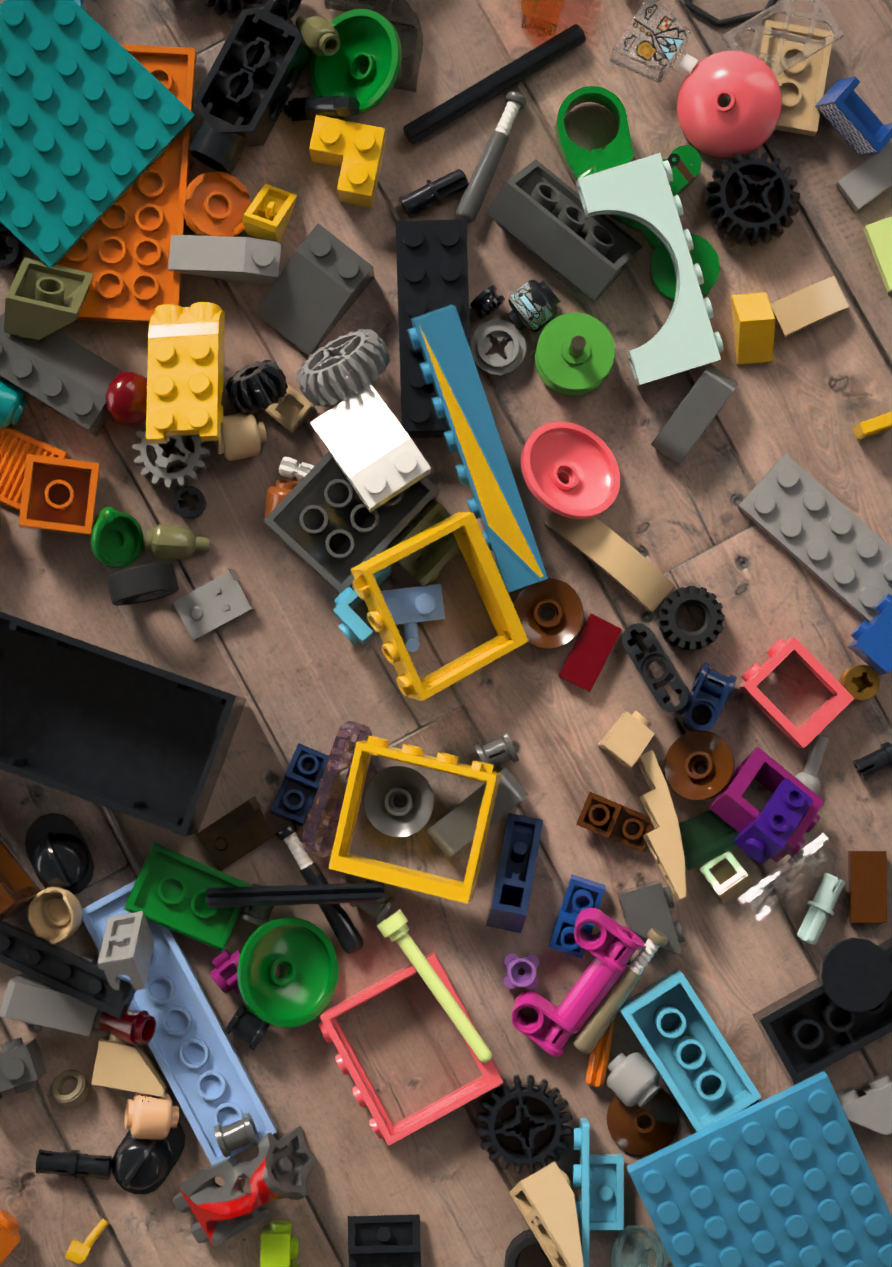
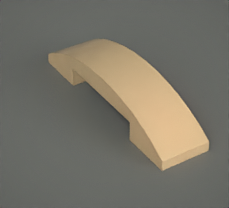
[544,512,675,613]

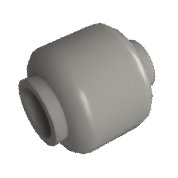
[607,1053,661,1108]

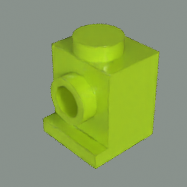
[260,1220,299,1267]

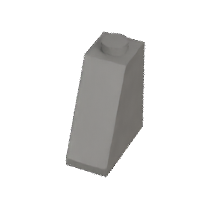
[0,973,103,1036]

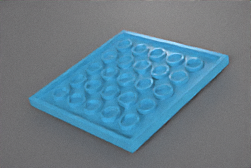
[626,1071,892,1267]

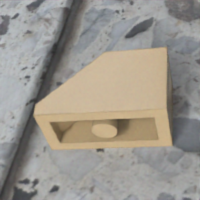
[598,711,655,767]
[91,1033,169,1097]

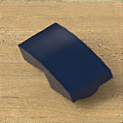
[270,743,331,827]

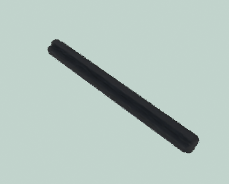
[403,24,586,144]

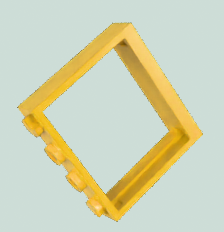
[350,512,529,701]
[328,736,501,904]

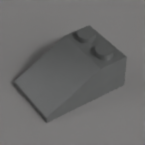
[255,223,375,357]

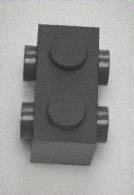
[0,1037,47,1099]

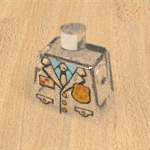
[610,0,699,83]

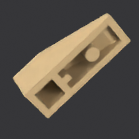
[509,1162,584,1267]

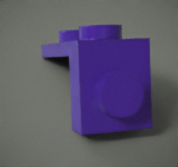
[733,778,813,865]

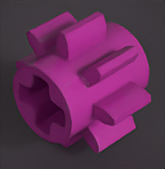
[210,949,241,994]

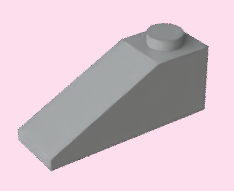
[168,235,281,286]

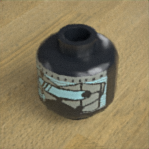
[508,280,561,332]

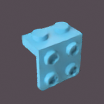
[333,565,392,647]

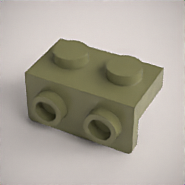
[388,500,462,586]

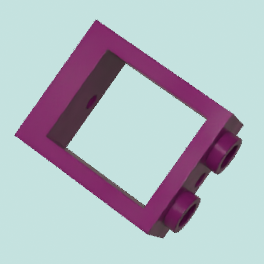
[709,747,824,863]

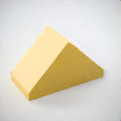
[242,184,297,242]
[731,293,775,365]

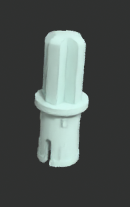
[797,873,846,945]

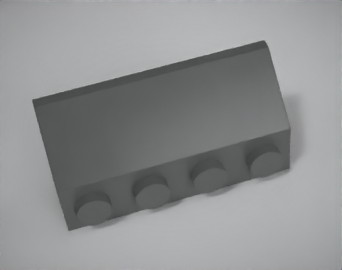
[487,159,643,301]
[0,312,124,437]

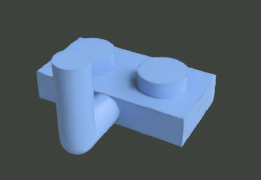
[381,584,445,652]

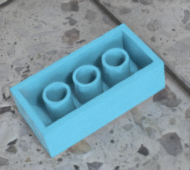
[619,968,761,1132]

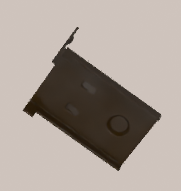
[196,796,276,871]

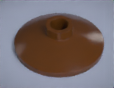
[514,578,584,649]
[664,731,734,801]
[607,1088,678,1156]

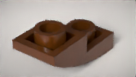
[576,792,654,852]

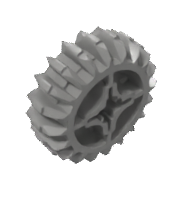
[296,329,390,406]

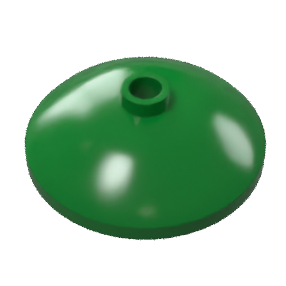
[309,9,402,115]
[237,917,338,1027]

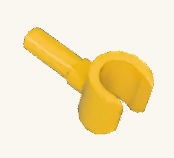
[65,1218,110,1264]

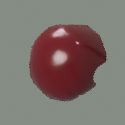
[105,372,147,426]

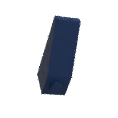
[486,813,543,933]

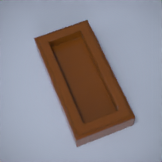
[848,851,887,923]

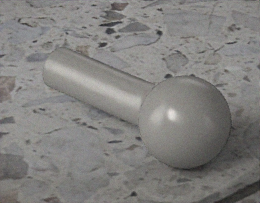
[795,734,829,795]

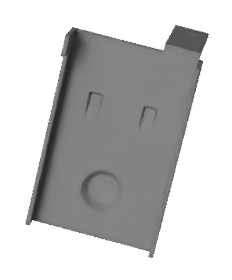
[173,568,254,641]

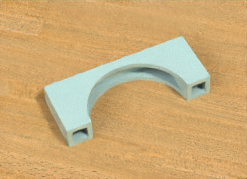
[576,153,724,386]

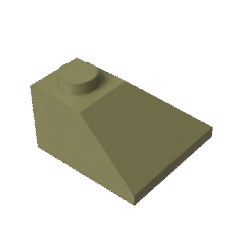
[4,257,94,340]

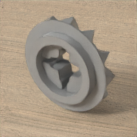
[470,320,526,376]

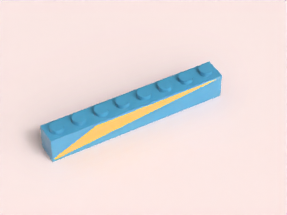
[408,305,548,593]

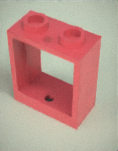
[739,637,855,749]

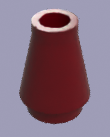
[99,1010,156,1046]

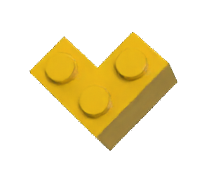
[309,115,386,208]

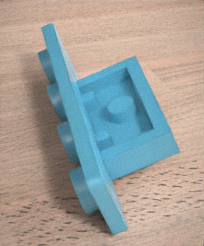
[573,1118,624,1267]

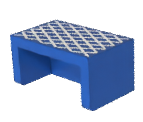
[815,76,892,156]

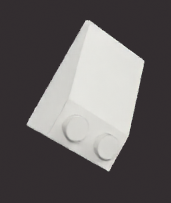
[310,384,431,513]

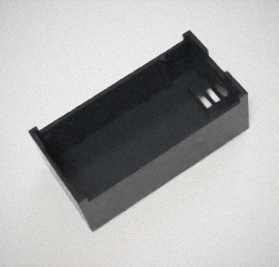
[0,612,246,837]

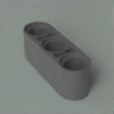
[651,364,738,465]
[426,767,528,859]

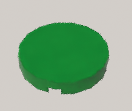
[650,233,720,302]

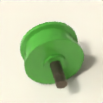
[535,312,615,396]

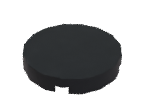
[819,937,892,1012]

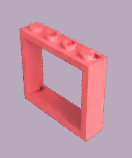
[318,951,503,1146]

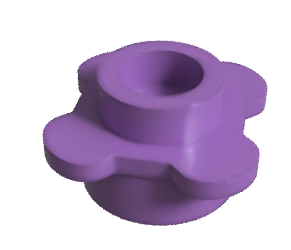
[503,953,539,990]

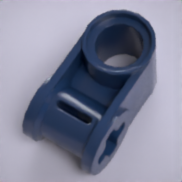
[681,662,737,732]

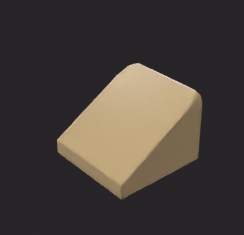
[699,849,752,904]

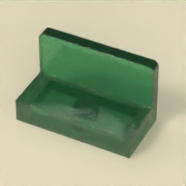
[679,809,739,870]

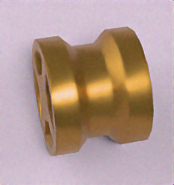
[839,665,880,701]

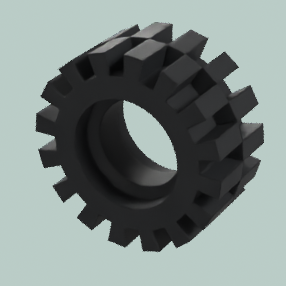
[658,586,725,651]

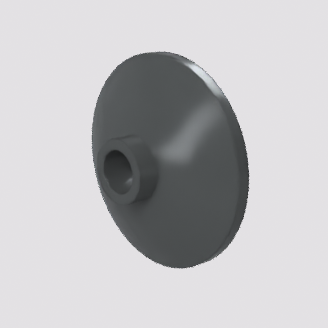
[363,766,434,837]

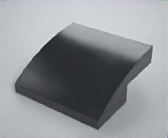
[348,1214,421,1267]

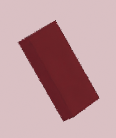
[558,613,622,692]

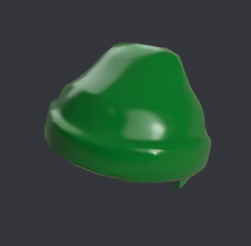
[90,507,143,568]

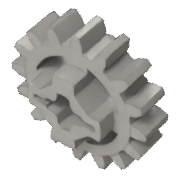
[132,421,211,490]

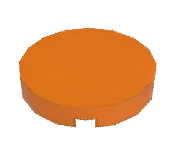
[182,171,251,237]

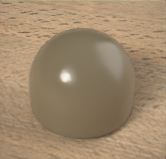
[51,1070,89,1108]

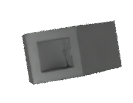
[617,881,685,954]

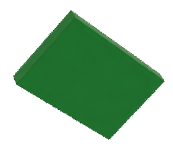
[123,842,252,952]

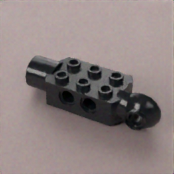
[188,0,312,175]

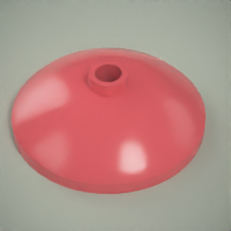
[677,51,782,159]
[521,421,620,519]

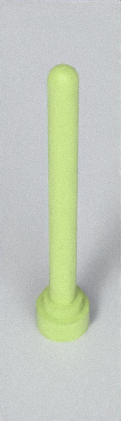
[377,909,492,1063]

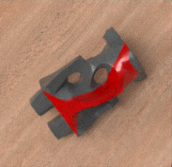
[173,1126,318,1247]

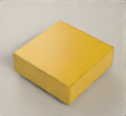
[852,411,892,441]

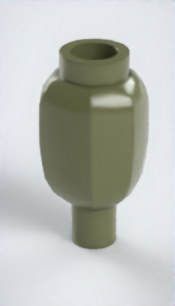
[295,15,340,56]
[145,524,210,559]

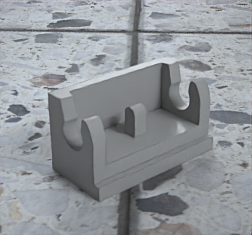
[98,911,154,990]

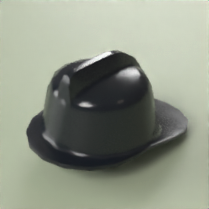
[25,813,94,895]
[112,1122,185,1194]

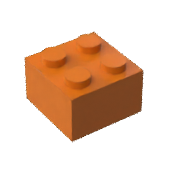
[18,454,100,537]

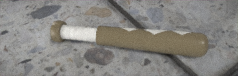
[573,928,669,1054]

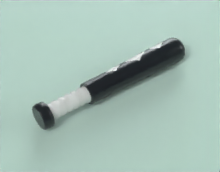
[276,823,364,954]

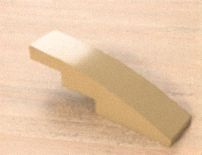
[636,750,686,900]

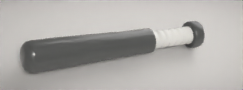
[456,91,526,223]

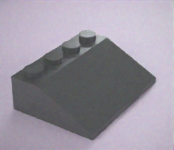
[263,451,440,594]

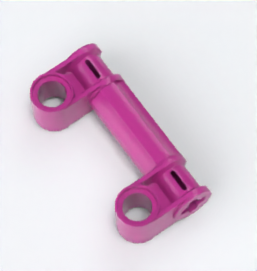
[511,908,645,1057]

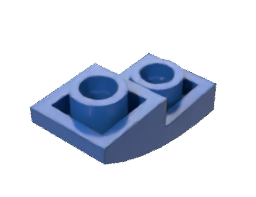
[549,874,605,958]

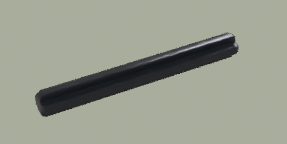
[206,882,386,908]

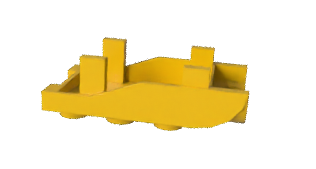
[146,302,225,444]

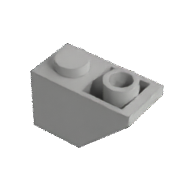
[836,1074,892,1135]

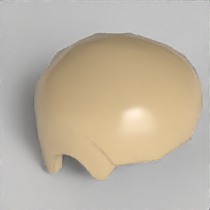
[28,887,83,945]

